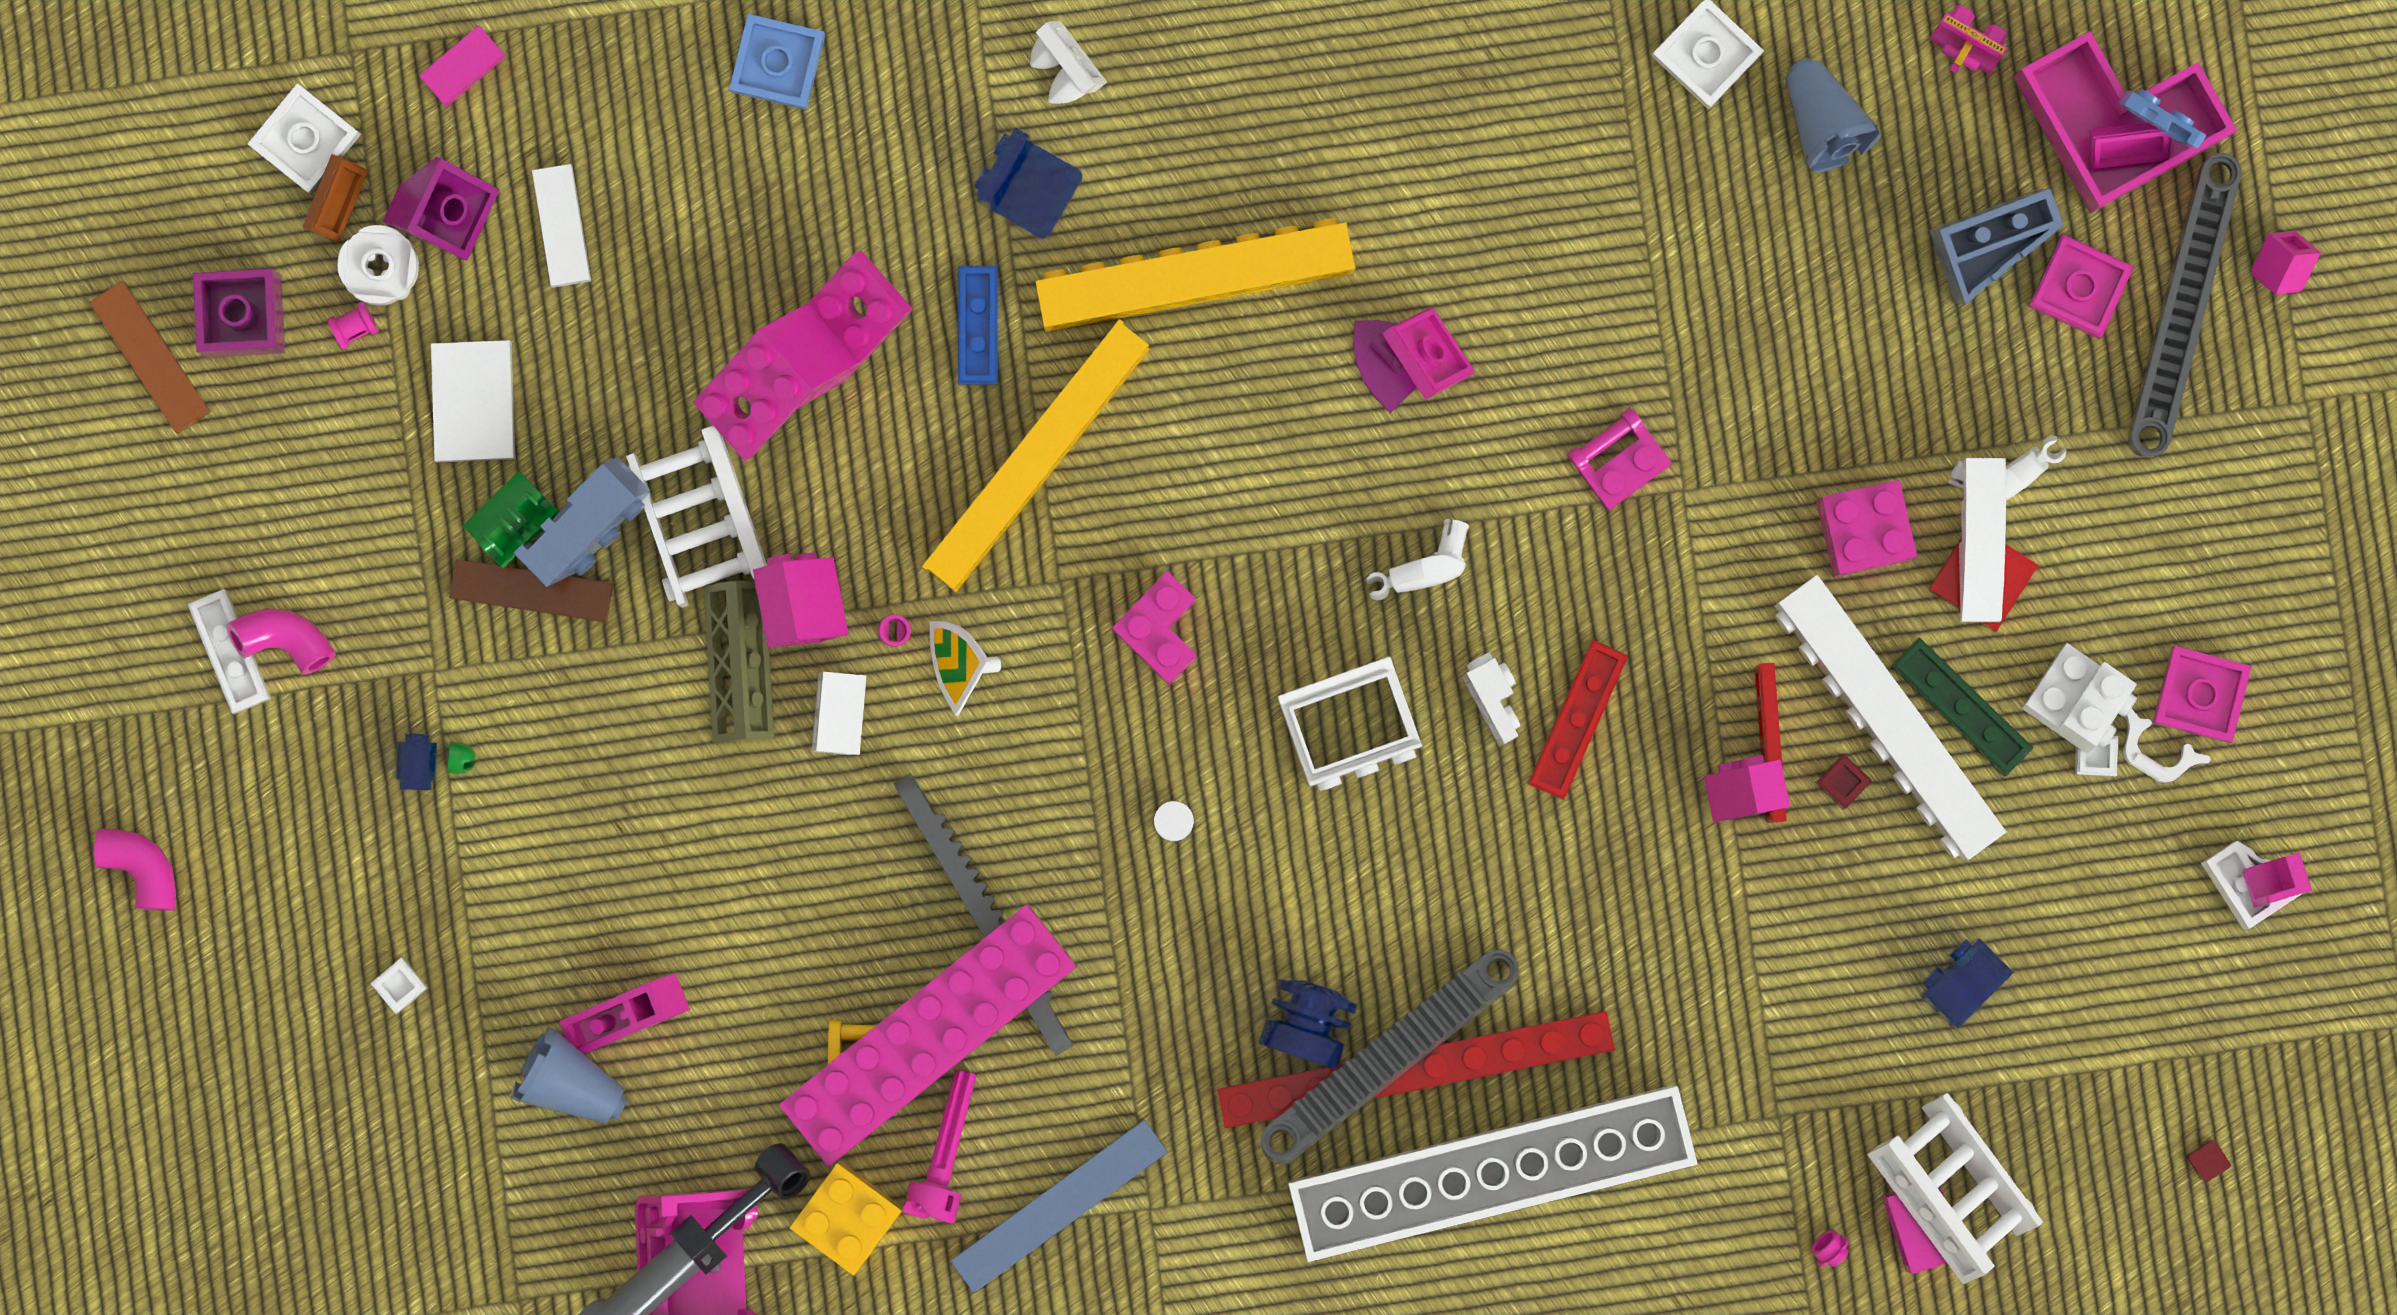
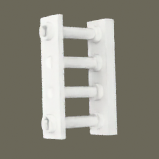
[626,426,767,608]
[1867,1093,2043,1284]

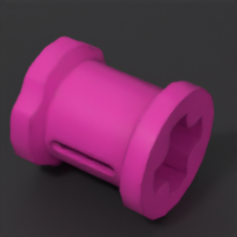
[327,301,379,350]

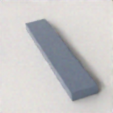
[951,1119,1168,1293]

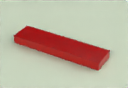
[1527,639,1628,800]
[1754,663,1787,823]

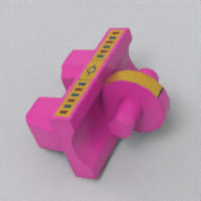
[1929,5,2008,75]

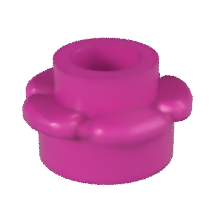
[1811,1230,1848,1267]

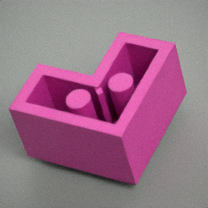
[1112,571,1197,686]

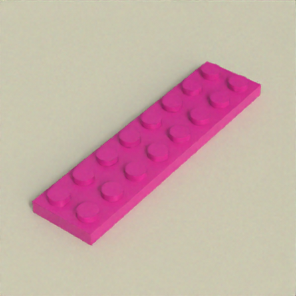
[779,904,1078,1167]

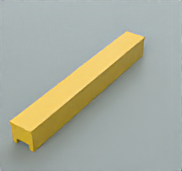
[922,319,1150,592]

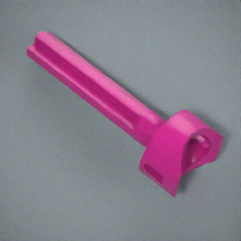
[903,1069,976,1224]

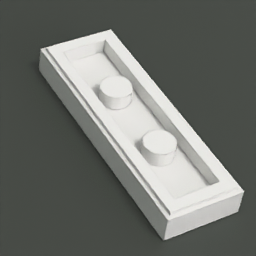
[532,164,591,288]
[187,589,271,714]

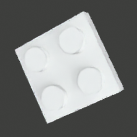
[1652,0,1764,110]
[248,83,361,195]

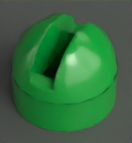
[446,741,476,774]

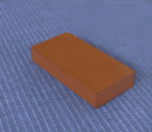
[303,154,368,243]

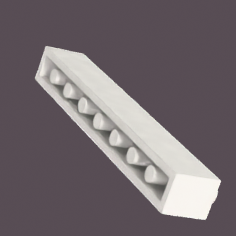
[1774,575,2007,861]

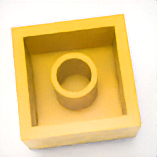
[790,1161,903,1276]

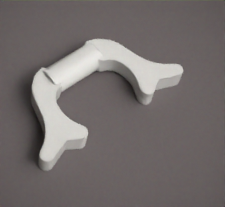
[2123,708,2211,783]

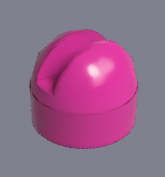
[878,615,911,647]

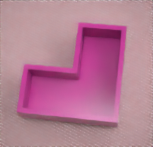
[2013,31,2237,214]

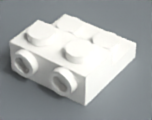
[2022,643,2137,754]
[1462,652,1521,747]

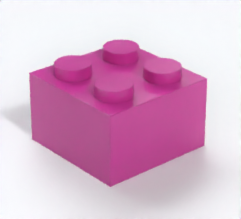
[1816,480,1917,578]

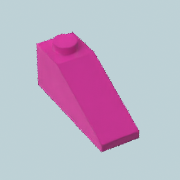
[559,973,690,1054]

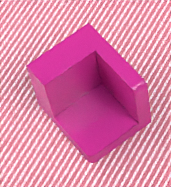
[2251,231,2321,295]
[2243,852,2312,908]

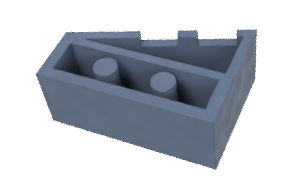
[1929,188,2063,305]
[514,457,651,587]

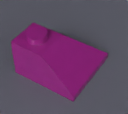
[383,157,500,261]

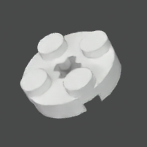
[338,225,419,306]

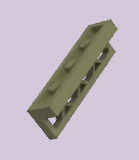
[704,581,775,743]

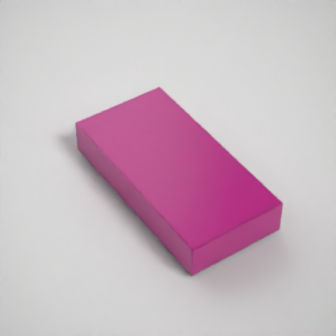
[419,25,506,108]
[2088,123,2171,170]

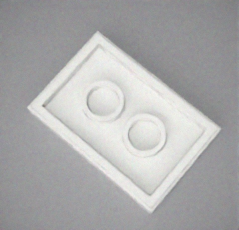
[431,340,515,463]

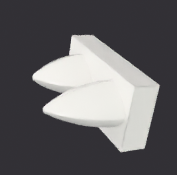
[1030,20,1107,104]

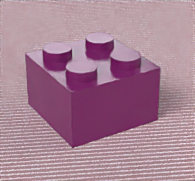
[193,268,285,358]

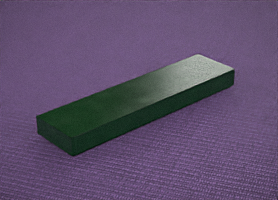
[1890,637,2033,777]

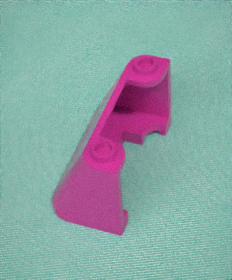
[635,1189,758,1315]

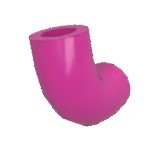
[226,608,336,675]
[94,828,176,911]

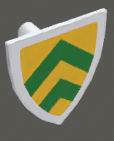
[930,621,1001,716]

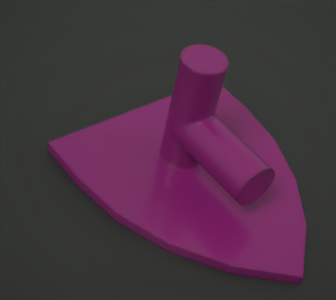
[1353,320,1417,413]

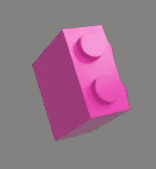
[753,552,849,648]

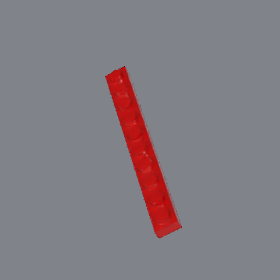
[1217,1011,1615,1128]

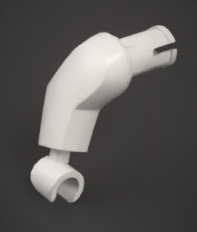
[1948,436,2066,501]
[1366,519,1469,600]

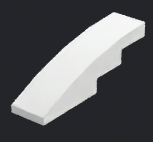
[1959,458,2006,622]

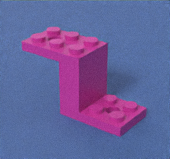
[693,250,913,461]

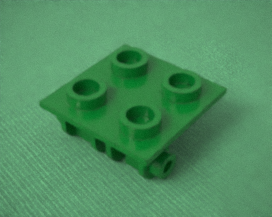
[463,471,559,568]

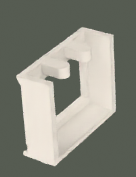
[1277,657,1422,791]

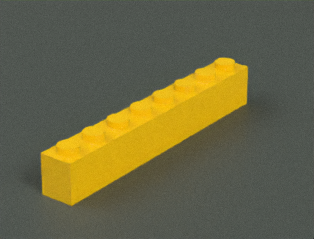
[1036,218,1355,332]

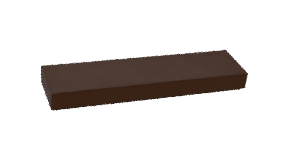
[449,559,613,623]

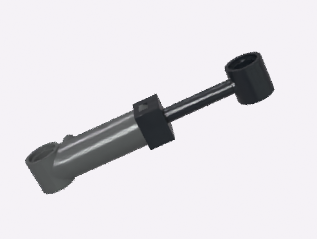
[579,1143,810,1315]

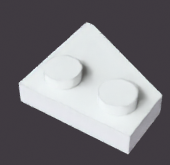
[2201,841,2303,930]

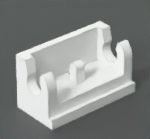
[811,672,867,755]

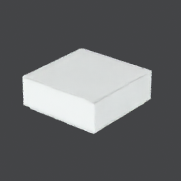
[2075,736,2118,776]
[371,958,428,1014]

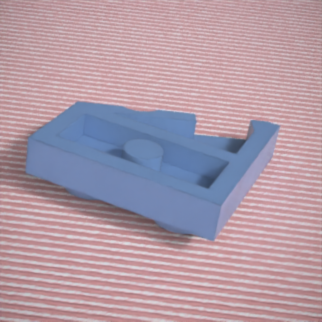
[2118,89,2206,149]

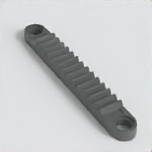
[2128,153,2241,458]
[893,773,1073,1056]
[1261,950,1518,1164]

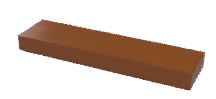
[89,281,211,434]

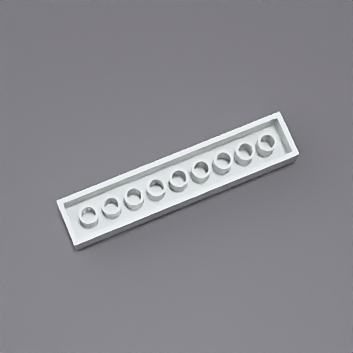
[1288,1085,1698,1262]

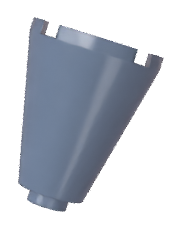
[1786,58,1881,172]
[510,1027,627,1124]

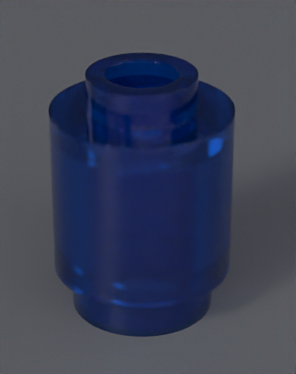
[396,734,437,790]

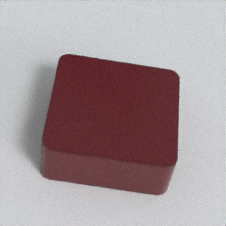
[2187,1140,2231,1182]

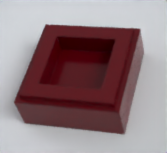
[1815,754,1872,810]

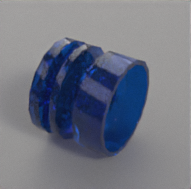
[1258,978,1358,1069]

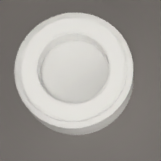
[1154,801,1194,841]

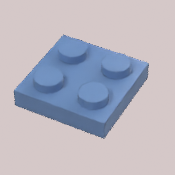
[729,14,825,110]

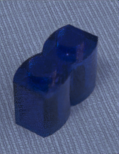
[1920,938,2014,1029]

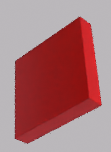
[1928,537,2039,632]

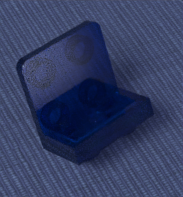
[974,127,1082,239]

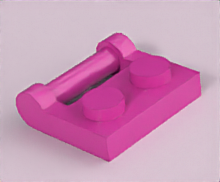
[1567,407,1673,511]

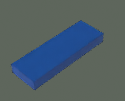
[958,266,998,385]

